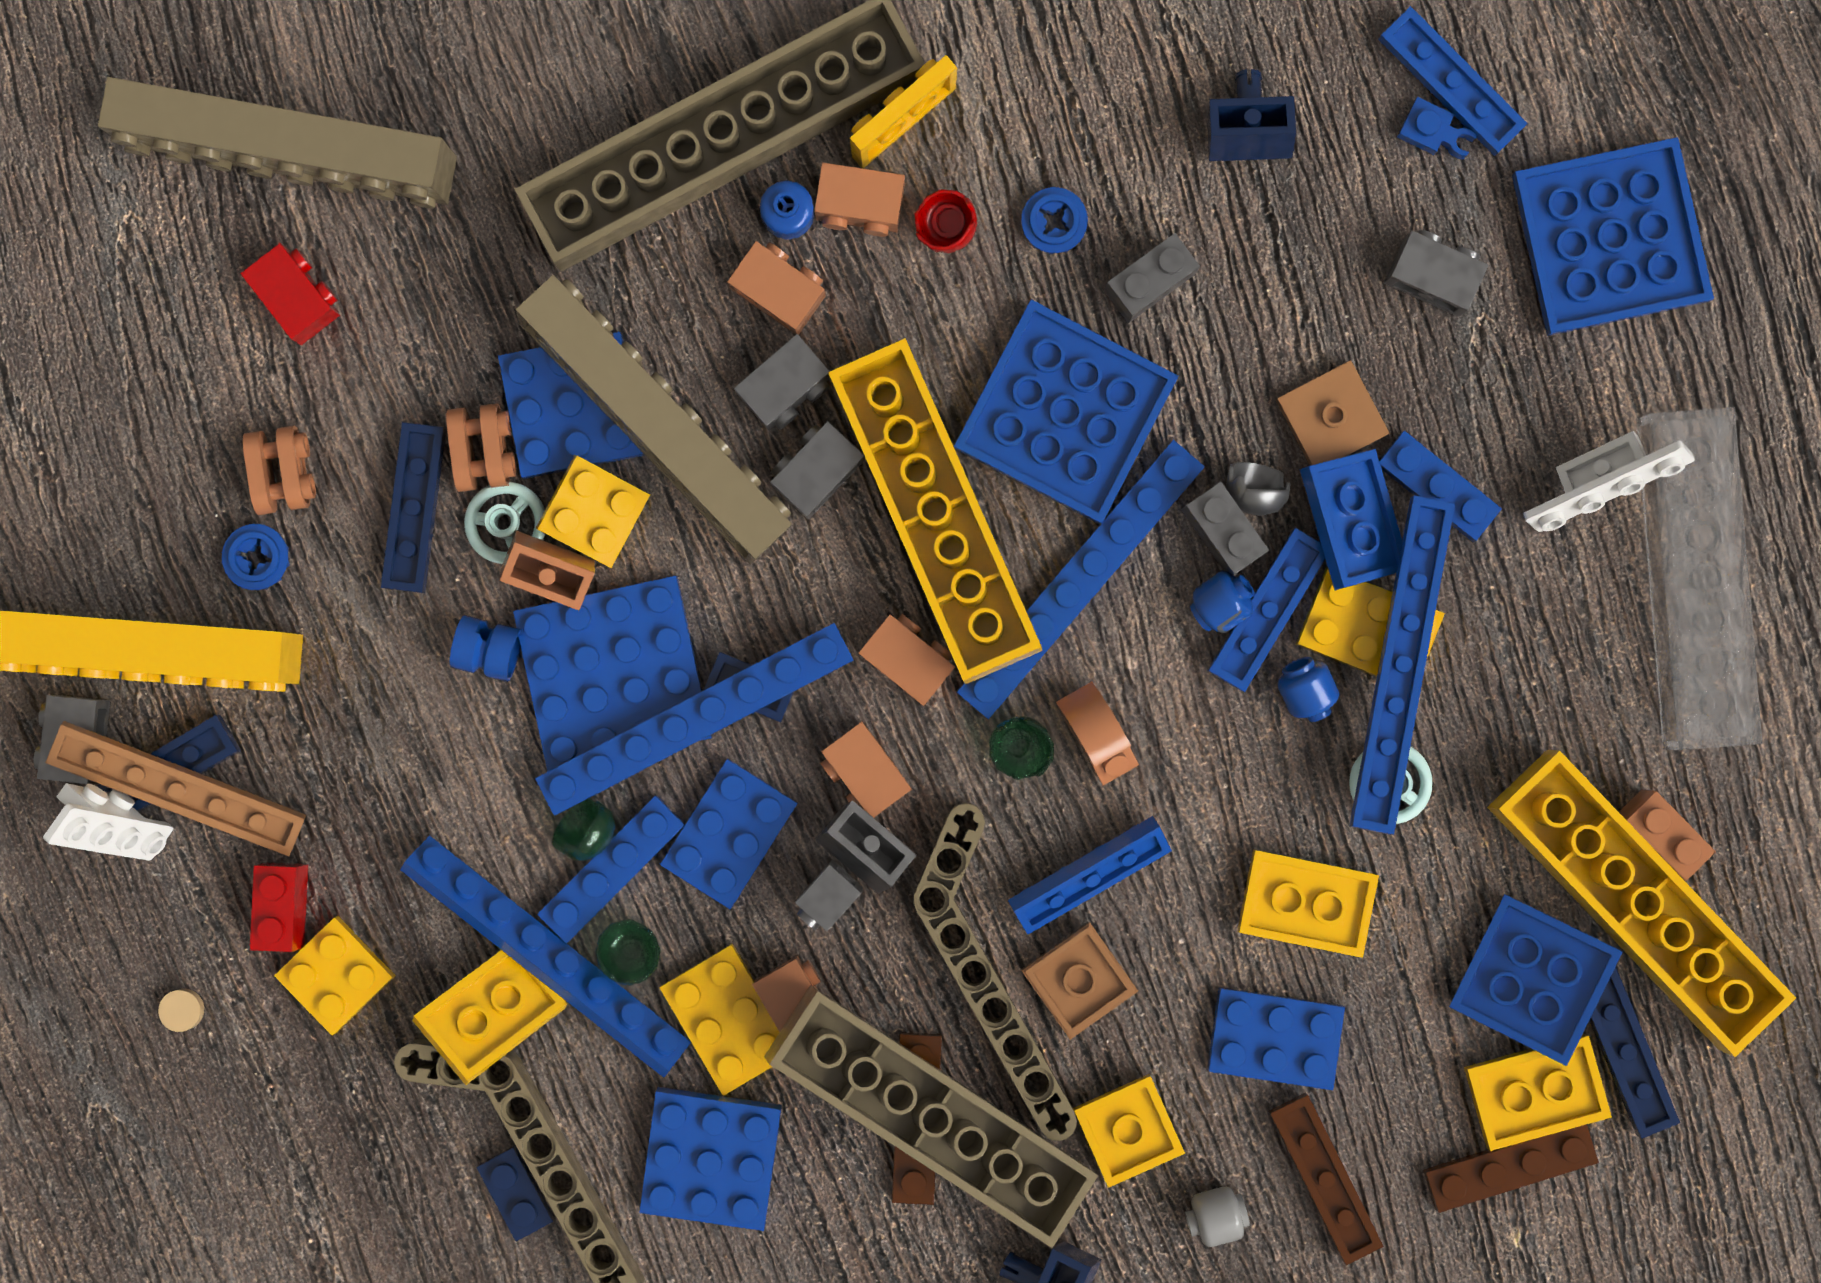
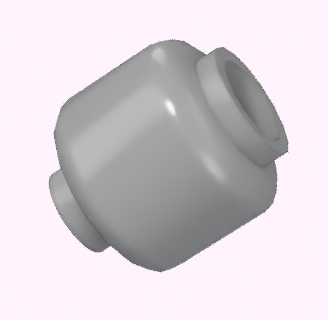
[1185,1186,1250,1247]

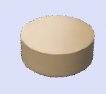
[158,988,204,1032]

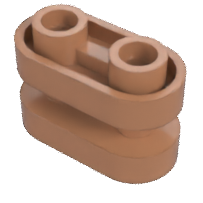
[446,403,516,492]
[243,425,316,515]

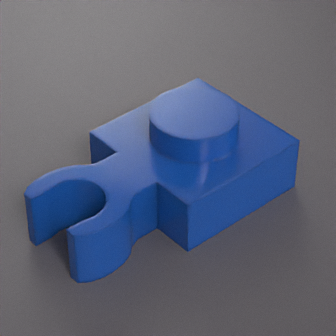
[1397,96,1477,159]

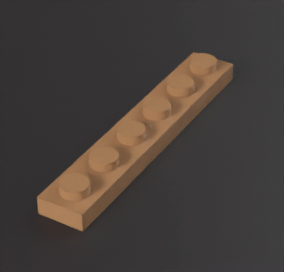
[45,721,306,856]

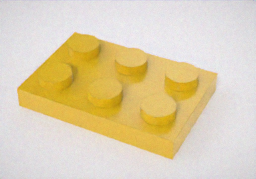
[850,55,957,169]
[1295,567,1445,677]
[1237,849,1379,958]
[659,943,780,1096]
[412,950,567,1085]
[1464,1034,1612,1151]

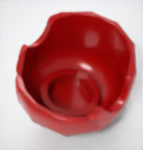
[914,189,977,253]

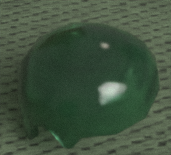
[989,716,1054,780]
[552,798,616,861]
[595,919,661,986]

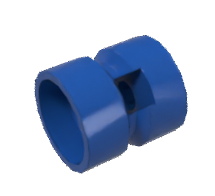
[450,615,522,682]

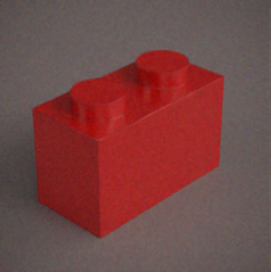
[240,243,340,346]
[250,862,308,952]

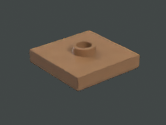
[1276,360,1390,466]
[1021,922,1138,1040]

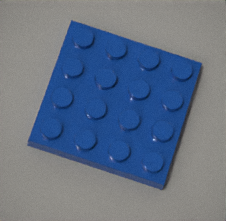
[1512,137,1714,336]
[954,299,1179,525]
[513,576,712,772]

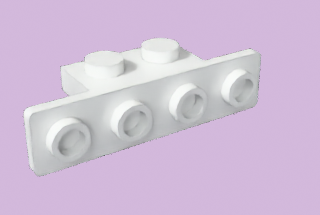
[1523,431,1695,532]
[43,783,173,861]

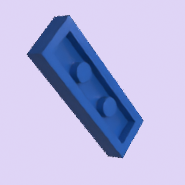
[1379,431,1502,542]

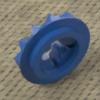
[1021,187,1088,255]
[222,524,290,590]

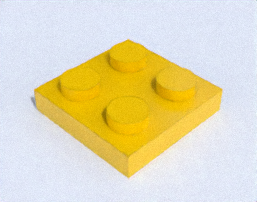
[536,455,650,568]
[274,916,396,1036]
[1073,1074,1185,1188]

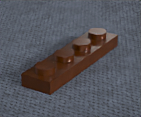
[892,1032,942,1205]
[1268,1092,1384,1265]
[1423,1124,1599,1213]

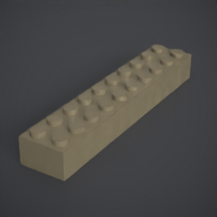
[514,0,925,272]

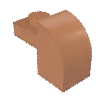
[1056,682,1139,786]

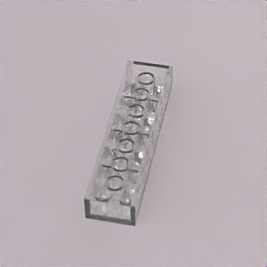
[1636,407,1763,750]

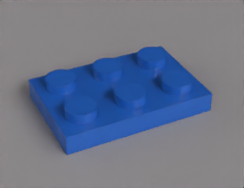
[1300,449,1402,590]
[660,759,798,909]
[1207,987,1345,1090]

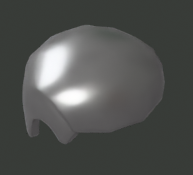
[1226,462,1291,516]

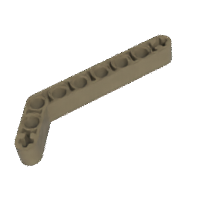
[913,802,1077,1141]
[394,1038,646,1283]

